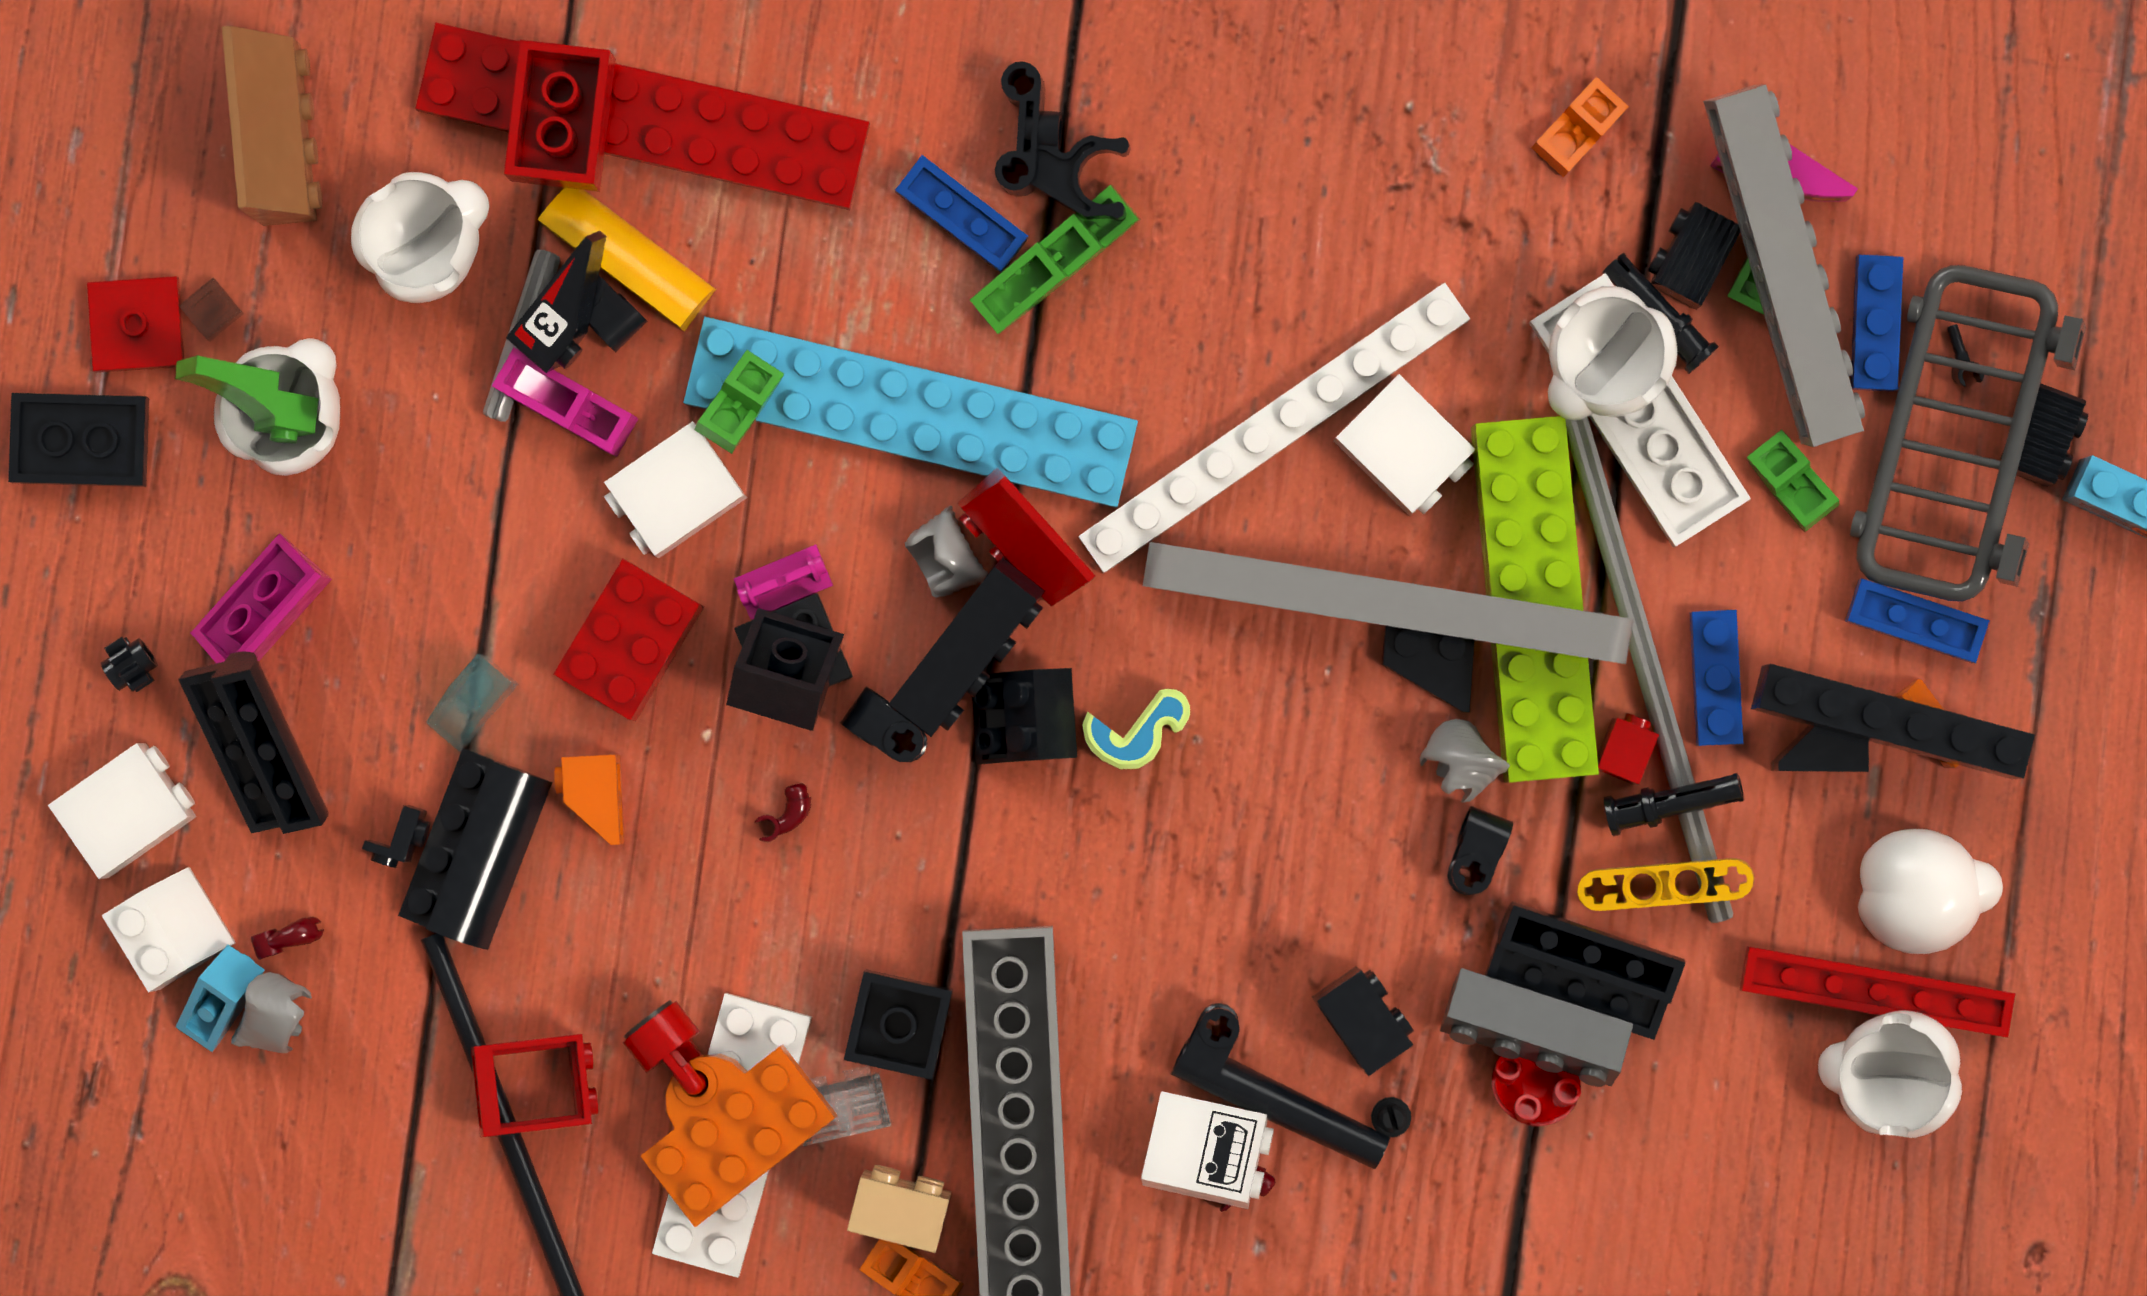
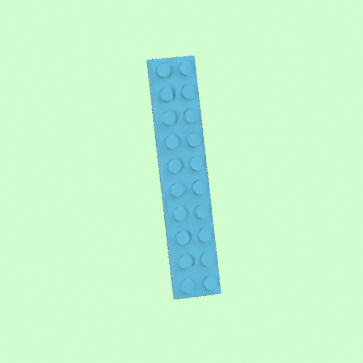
[683,316,1138,508]

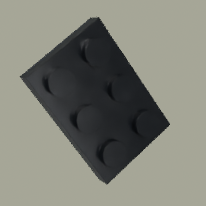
[8,393,149,487]

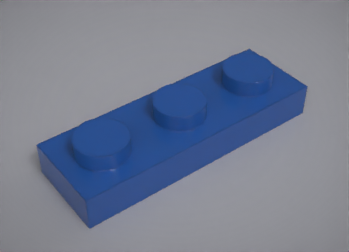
[895,155,1028,273]
[1851,255,1904,392]
[1845,578,1990,664]
[1689,610,1744,746]

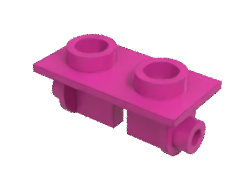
[734,544,833,620]

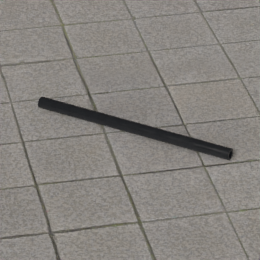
[421,934,584,1296]

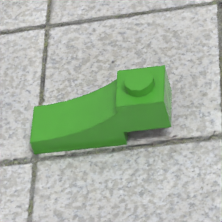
[175,355,318,444]

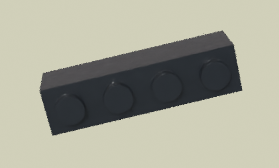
[889,558,1045,737]

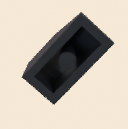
[1771,725,1869,772]

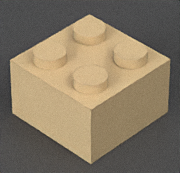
[847,1165,952,1253]

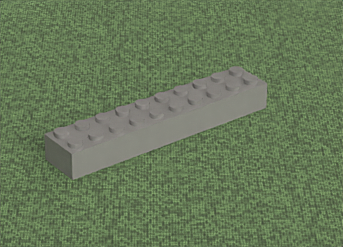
[962,926,1071,1296]

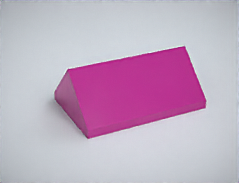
[190,533,332,664]

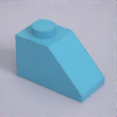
[176,945,265,1052]

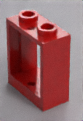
[471,1034,598,1137]

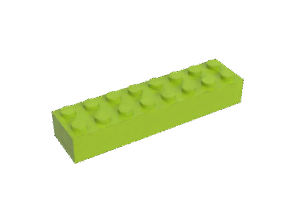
[1471,416,1599,783]

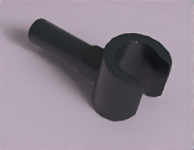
[1947,324,1984,387]

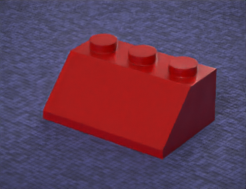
[958,468,1095,607]

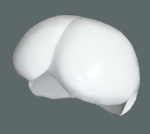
[351,172,489,303]
[1548,286,1678,420]
[214,338,340,476]
[1858,829,2003,954]
[1818,1010,1962,1138]

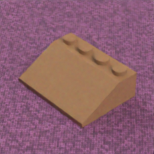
[222,26,322,226]

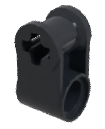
[589,275,648,352]
[840,686,928,762]
[1447,806,1513,895]

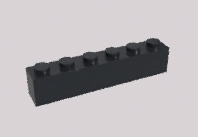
[1751,664,2035,779]

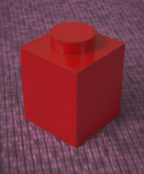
[1597,713,1659,785]

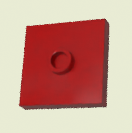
[87,276,184,373]

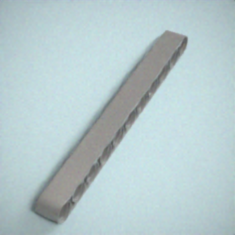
[1142,542,1633,664]

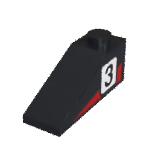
[506,231,607,373]

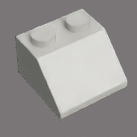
[102,867,236,992]

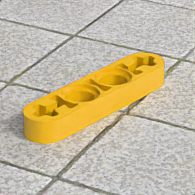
[1577,858,1754,911]

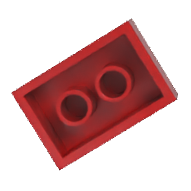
[504,40,616,192]
[553,558,704,721]

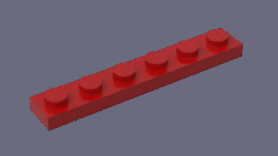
[1740,946,2016,1038]

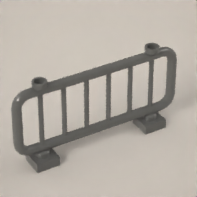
[1850,265,2086,602]

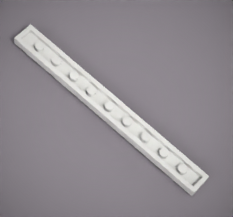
[1078,282,1470,573]

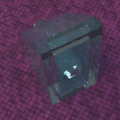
[426,653,518,752]

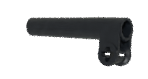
[1171,1003,1390,1169]

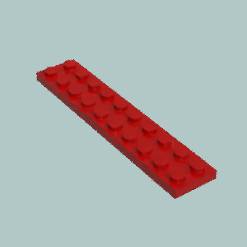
[415,22,870,210]

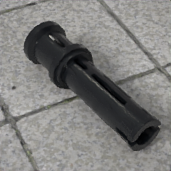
[1602,253,1719,374]
[1604,773,1744,836]

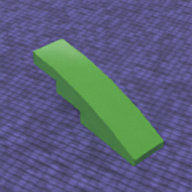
[970,185,1141,334]

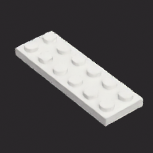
[1529,273,1751,548]
[652,993,812,1278]

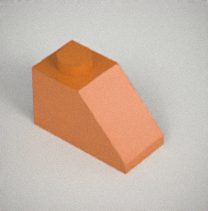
[554,755,624,845]

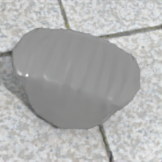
[905,506,988,598]
[1420,719,1510,803]
[231,972,312,1053]

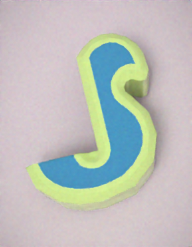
[1082,689,1190,769]

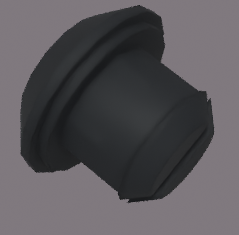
[1371,1097,1411,1137]

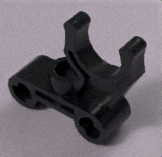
[995,61,1131,221]

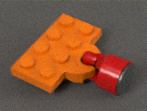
[623,1000,838,1227]

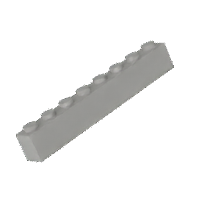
[1703,85,1865,447]

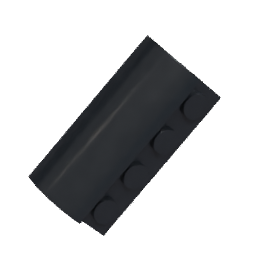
[178,651,328,834]
[398,748,553,950]
[1485,901,1686,1040]

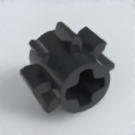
[101,637,158,692]

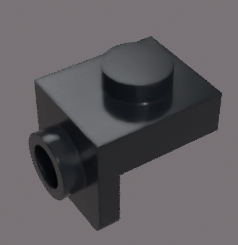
[362,805,430,868]

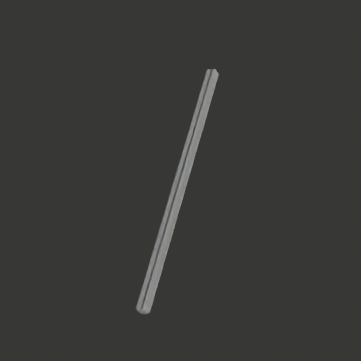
[1566,417,1734,923]

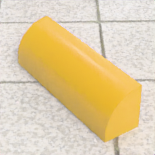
[537,188,716,332]

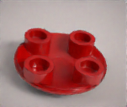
[1492,1056,1581,1126]

